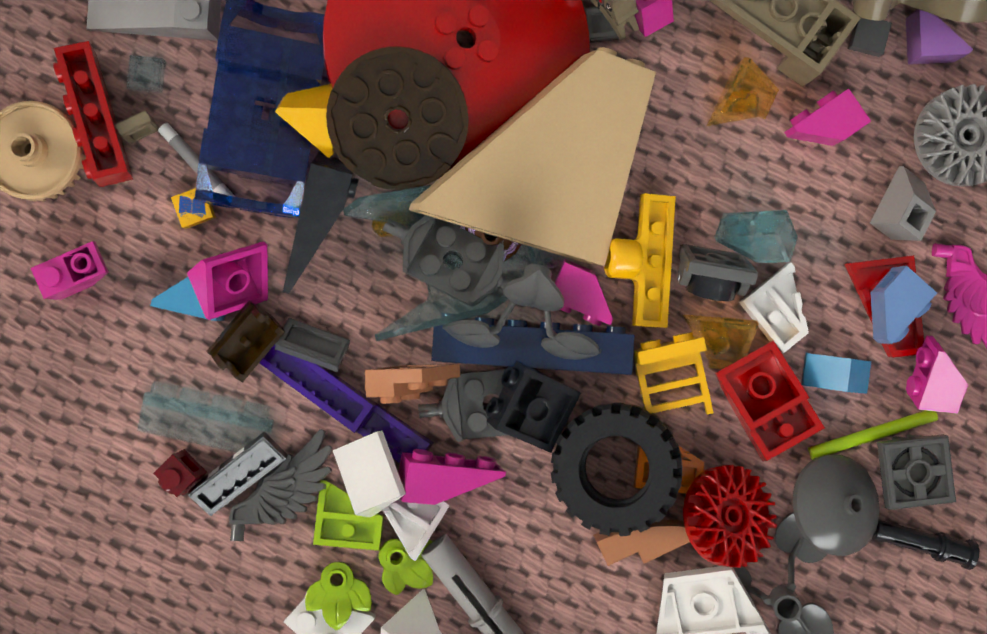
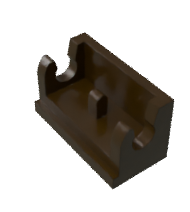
[207,300,285,383]

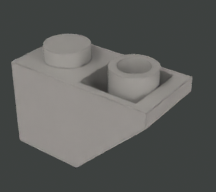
[870,166,936,241]

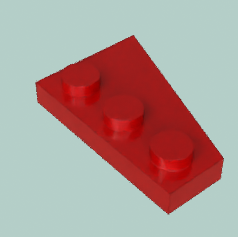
[844,255,924,358]

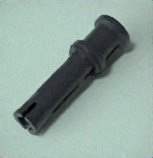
[872,519,980,570]

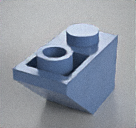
[870,266,937,344]

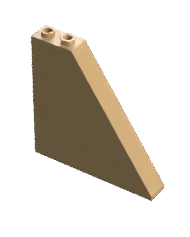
[409,47,656,266]

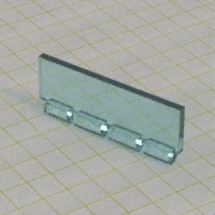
[137,381,274,452]

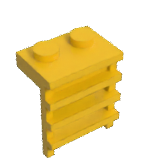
[633,332,714,415]

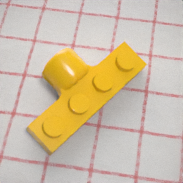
[603,193,676,328]

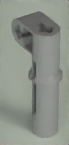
[421,534,524,634]

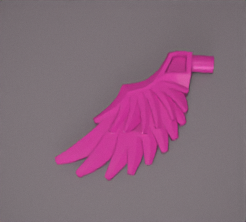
[932,243,987,348]

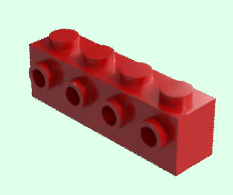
[53,41,133,187]

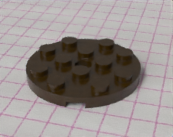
[326,46,468,190]

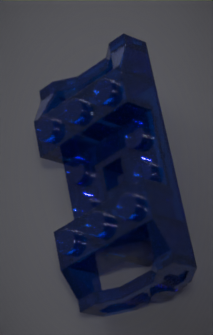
[194,0,325,219]

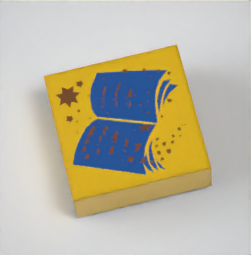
[171,186,216,229]

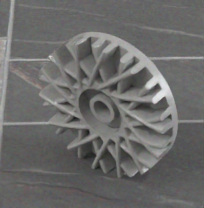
[914,84,987,187]

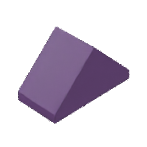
[906,9,973,64]

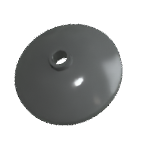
[793,455,880,556]

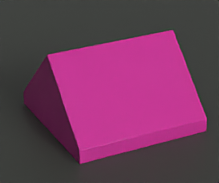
[187,241,268,320]

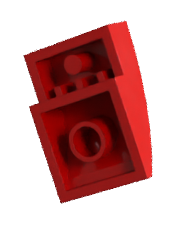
[715,340,825,462]

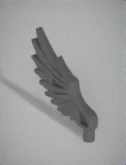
[229,429,333,541]

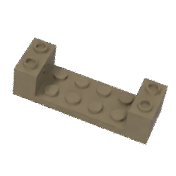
[709,0,861,87]

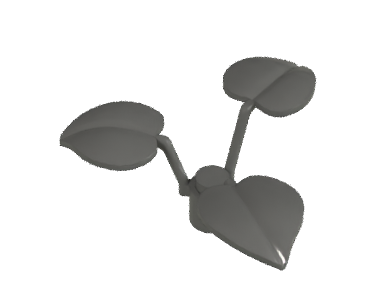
[442,264,602,360]
[712,512,834,634]

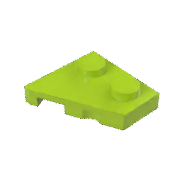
[313,480,384,551]

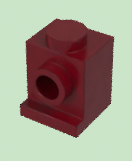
[153,449,207,497]

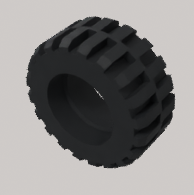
[551,403,682,536]

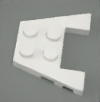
[656,566,771,634]

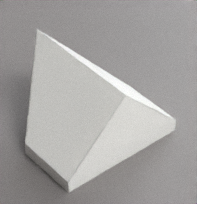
[381,589,442,634]

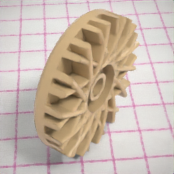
[0,101,86,202]

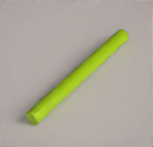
[808,410,938,460]

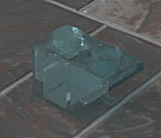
[714,210,798,263]

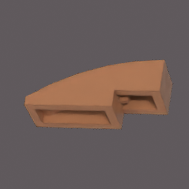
[593,519,690,566]

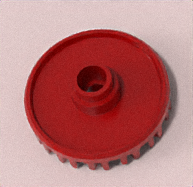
[683,465,777,568]

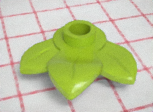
[378,539,433,595]
[305,562,372,630]

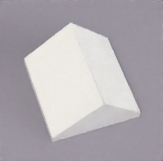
[333,431,406,517]

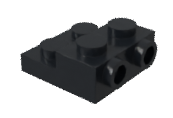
[486,361,581,453]

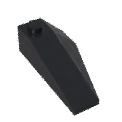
[283,151,359,294]

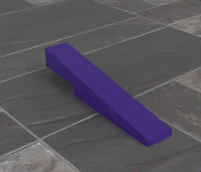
[259,345,434,463]

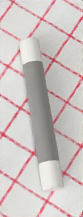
[158,123,235,204]

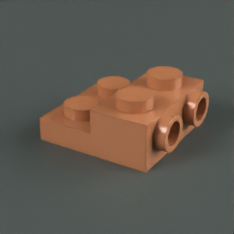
[364,364,460,404]

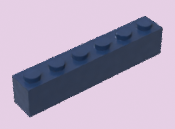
[431,315,635,375]

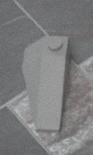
[86,0,221,41]

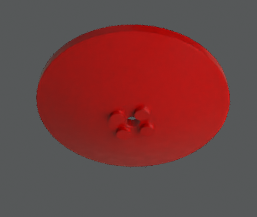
[323,0,590,179]

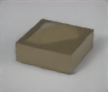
[115,110,159,144]

